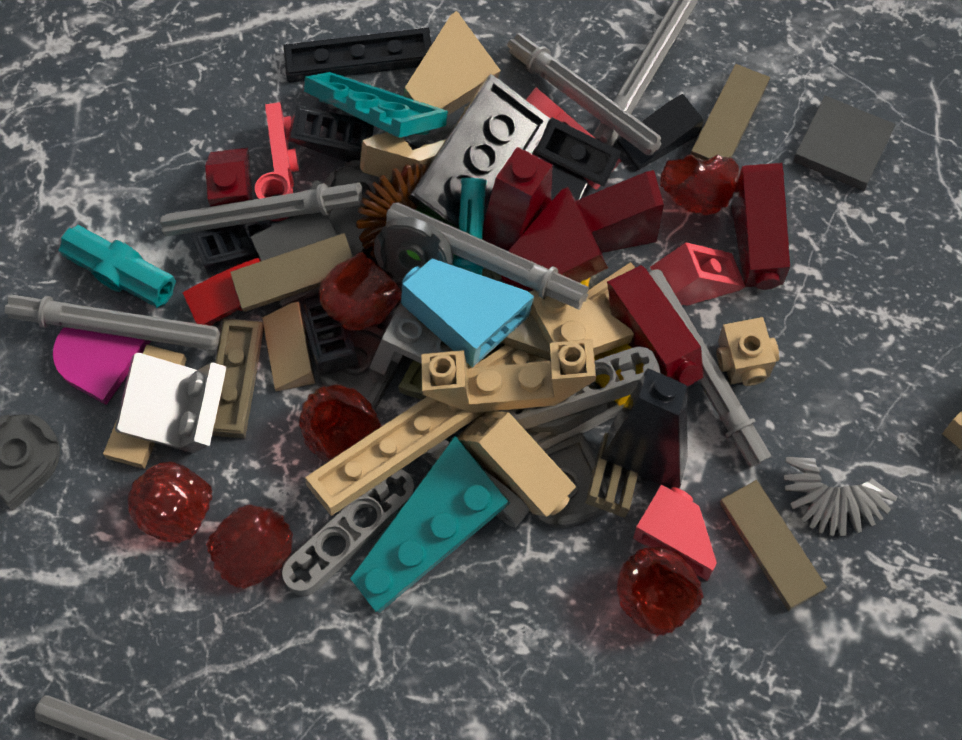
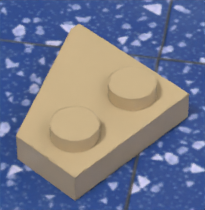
[529,290,634,355]

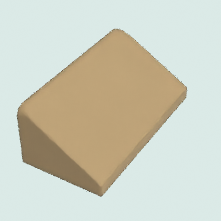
[262,301,315,391]

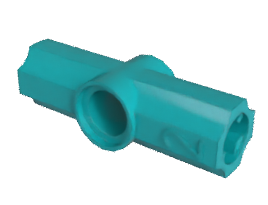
[58,225,176,308]

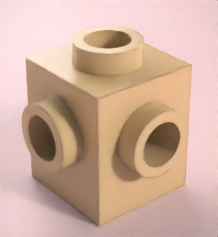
[716,317,779,386]

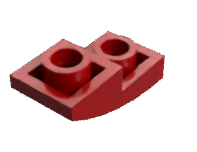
[182,258,261,326]

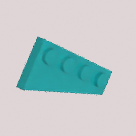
[304,72,448,138]
[350,436,510,613]

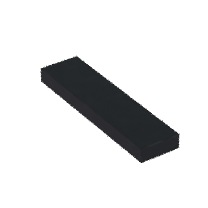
[283,27,432,83]

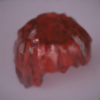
[660,154,740,215]
[319,252,402,331]
[299,384,382,462]
[128,461,213,544]
[206,504,293,589]
[617,547,704,636]

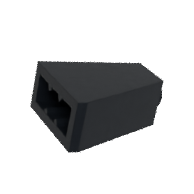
[601,368,688,489]

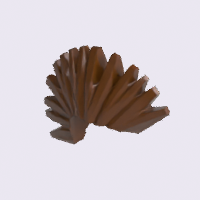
[356,163,427,258]

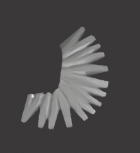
[784,457,897,536]

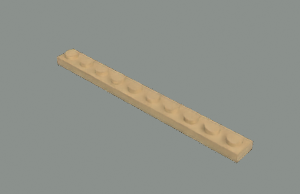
[305,262,636,516]

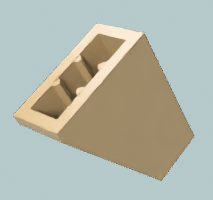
[403,11,501,115]
[457,411,576,517]

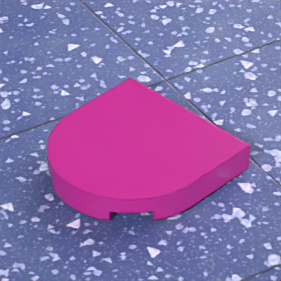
[53,327,151,405]

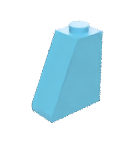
[401,258,534,368]

